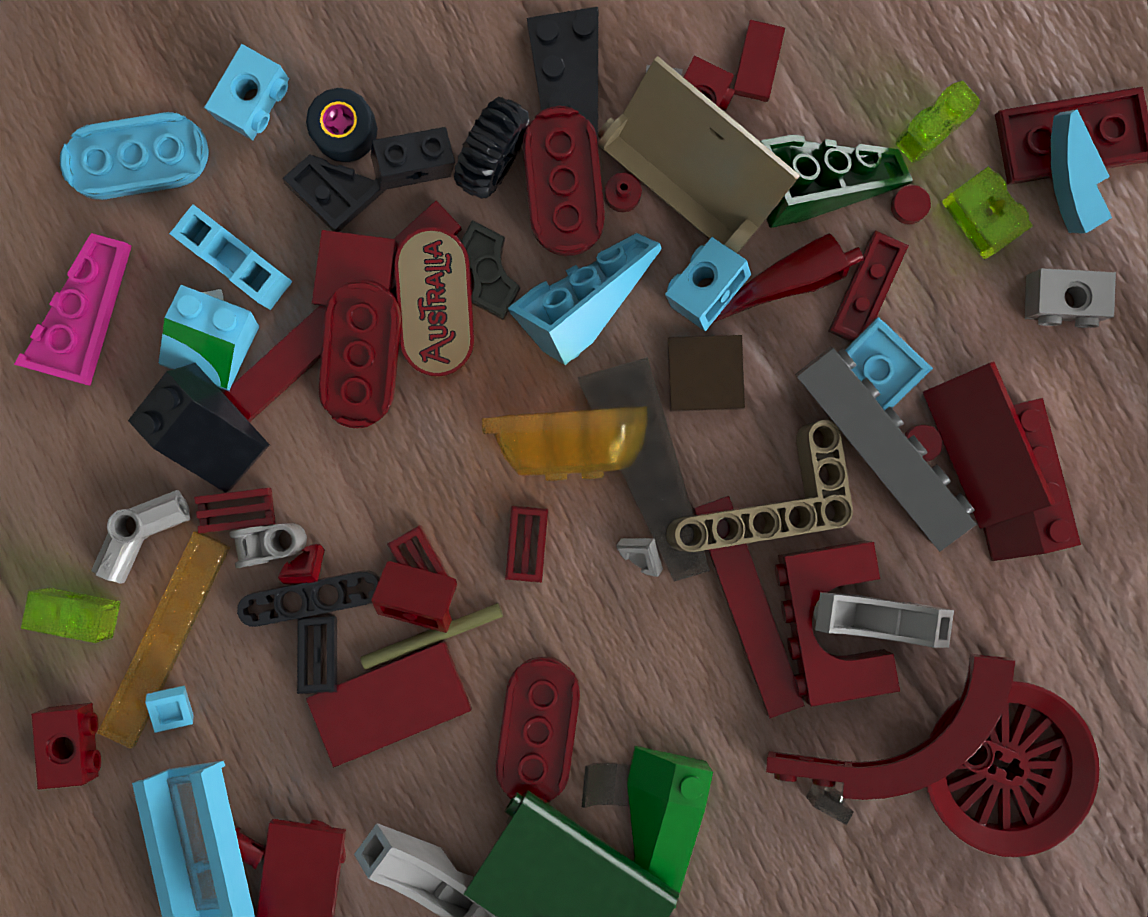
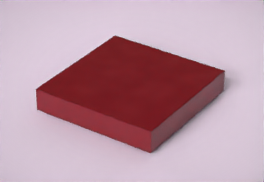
[312,230,397,307]

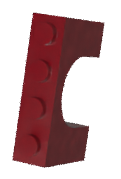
[775,540,900,707]

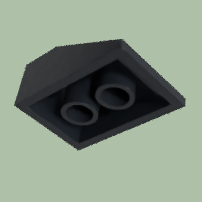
[128,363,270,493]

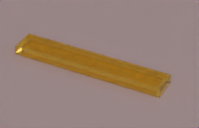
[98,531,231,749]

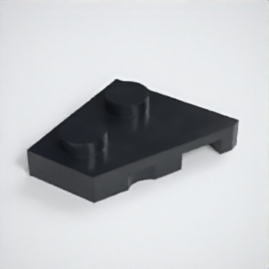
[283,154,385,232]

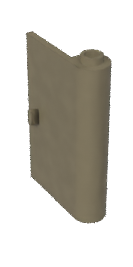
[597,56,800,254]

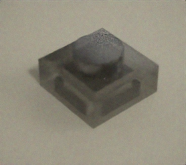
[806,784,854,825]

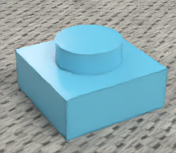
[145,685,194,733]

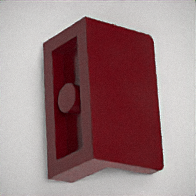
[371,561,457,633]

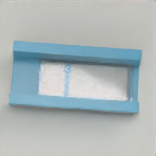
[132,761,255,917]

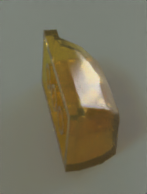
[482,406,648,481]

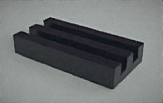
[297,616,337,694]

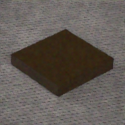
[668,335,745,412]

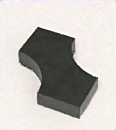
[461,220,520,320]

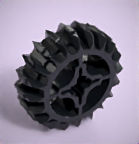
[454,97,529,199]

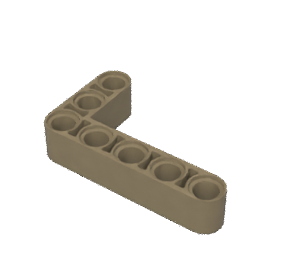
[666,420,853,552]

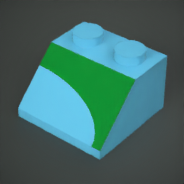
[158,285,259,391]

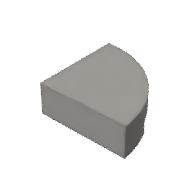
[616,538,663,577]

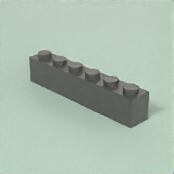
[795,346,977,552]

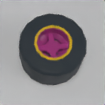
[306,88,378,162]

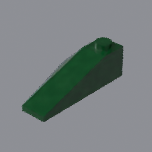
[760,135,913,228]

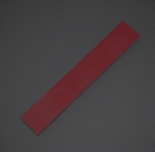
[693,496,805,718]

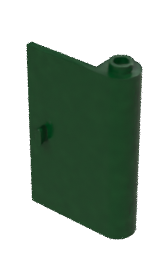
[463,790,679,917]

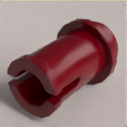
[235,826,266,869]

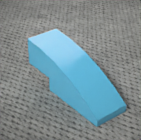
[1051,109,1112,233]

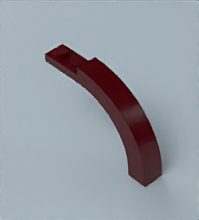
[766,654,1015,800]

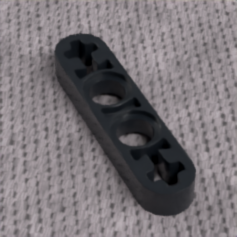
[237,570,380,627]

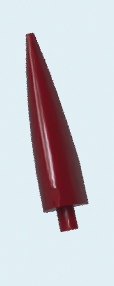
[713,233,864,322]

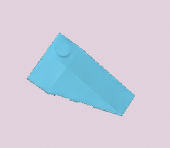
[508,233,662,365]

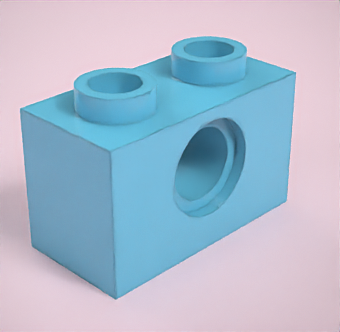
[204,44,289,140]
[665,237,751,331]

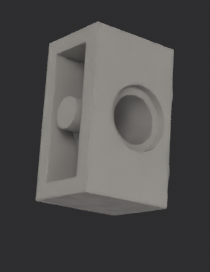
[1025,268,1116,328]

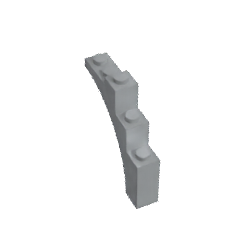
[354,823,496,917]

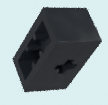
[371,127,455,191]

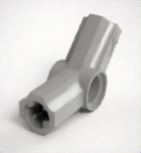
[91,490,190,583]

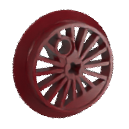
[926,681,1100,857]

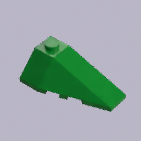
[627,745,713,908]

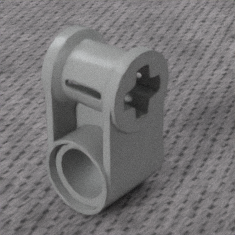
[229,523,307,568]

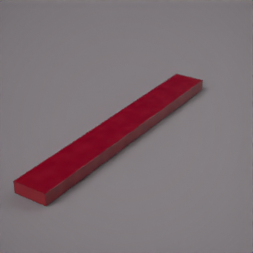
[223,200,462,422]

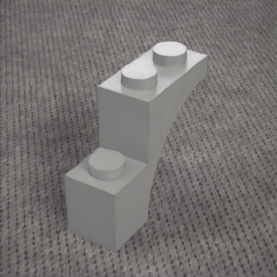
[814,592,954,648]

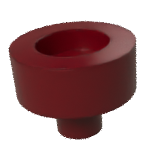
[605,173,642,213]

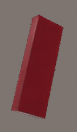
[828,230,909,342]

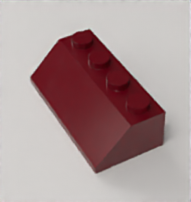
[983,398,1081,561]

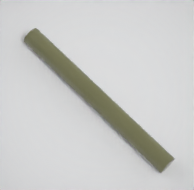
[360,603,503,670]

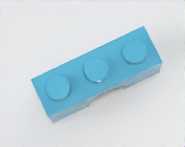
[169,204,293,310]

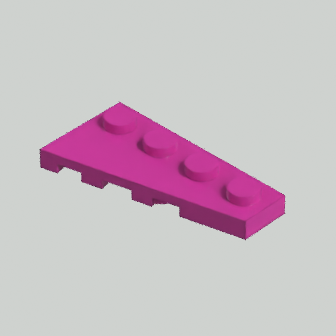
[14,233,132,386]

